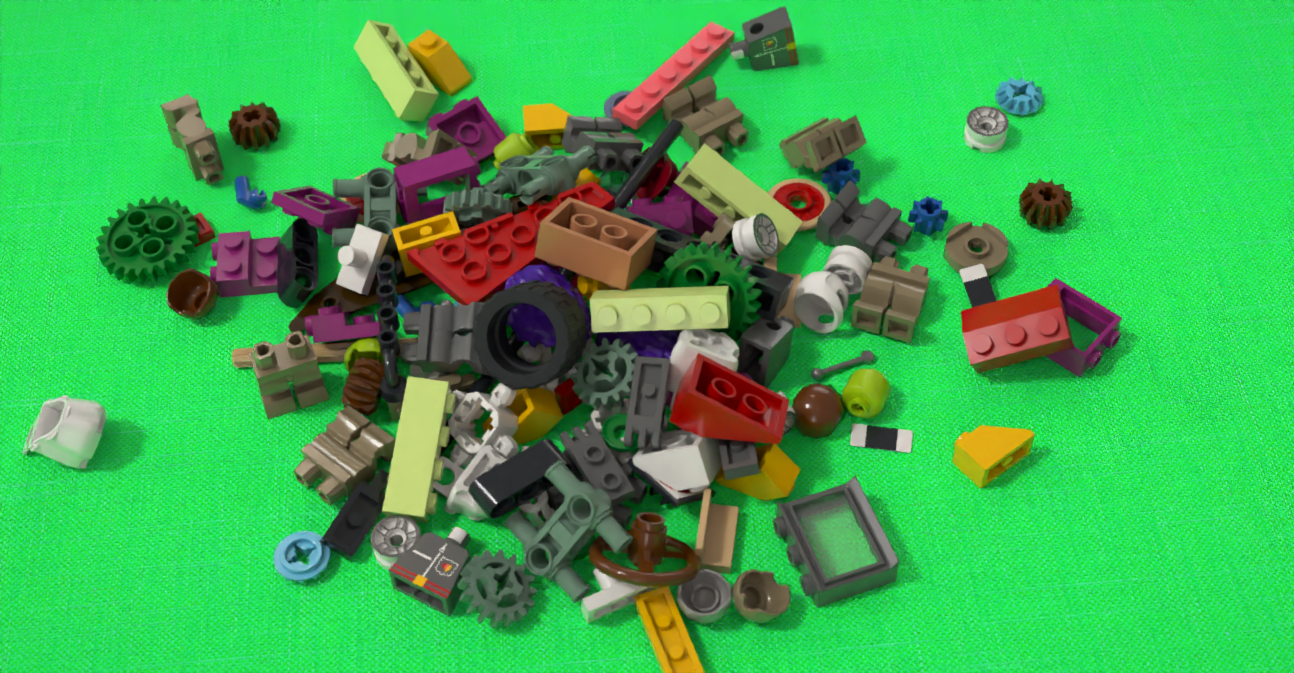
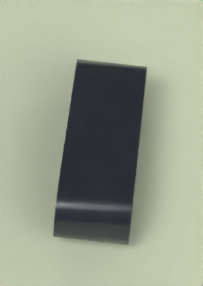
[277,218,318,308]
[468,439,573,520]

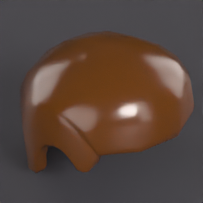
[166,269,219,320]
[792,383,843,439]

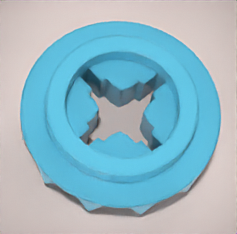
[995,77,1044,115]
[273,531,331,584]

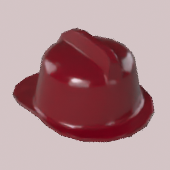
[636,147,679,200]

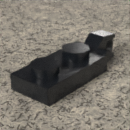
[320,469,389,561]

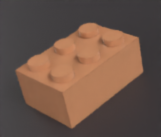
[535,197,658,291]

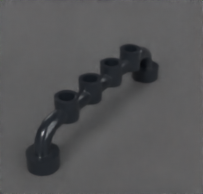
[376,254,407,403]

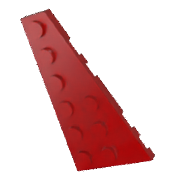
[407,181,615,305]

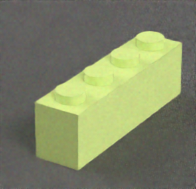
[353,20,439,122]
[674,143,803,257]
[590,286,730,333]
[382,376,456,524]

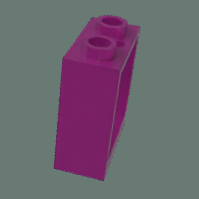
[393,146,481,225]
[1046,278,1122,377]

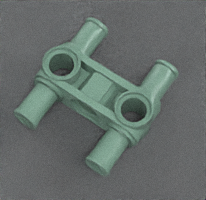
[479,145,597,205]
[332,167,427,258]
[504,460,633,603]

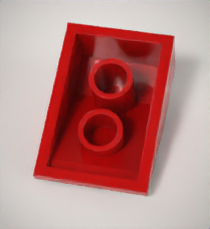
[669,353,789,444]

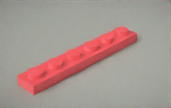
[612,21,735,130]

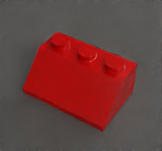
[961,284,1075,374]

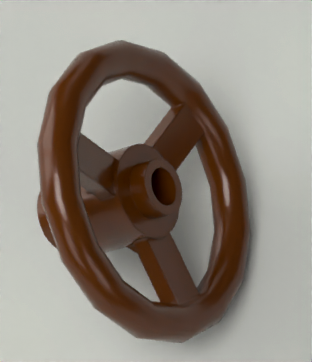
[588,512,702,588]

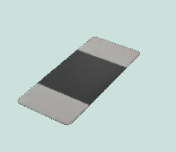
[959,264,996,308]
[850,423,913,453]

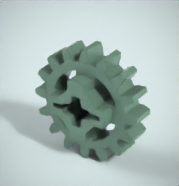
[443,187,513,227]
[570,338,639,411]
[457,549,537,628]

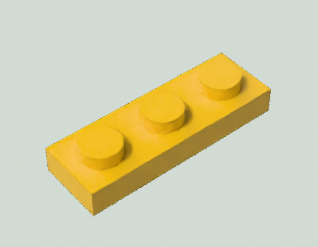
[634,587,705,673]

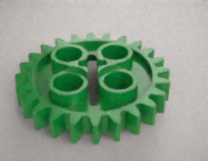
[96,196,200,285]
[655,241,762,341]

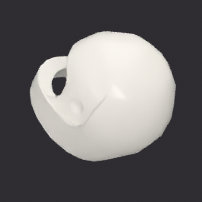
[794,271,849,333]

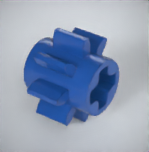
[821,158,860,195]
[908,196,949,236]

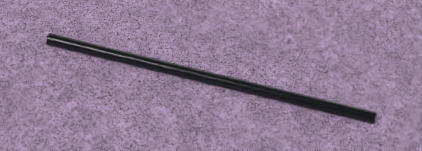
[440,119,684,456]

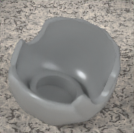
[677,569,732,624]

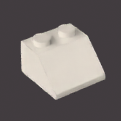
[632,429,722,492]

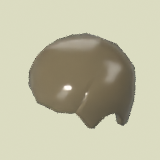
[732,569,791,624]

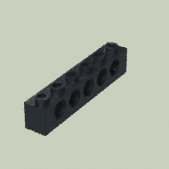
[611,207,794,321]

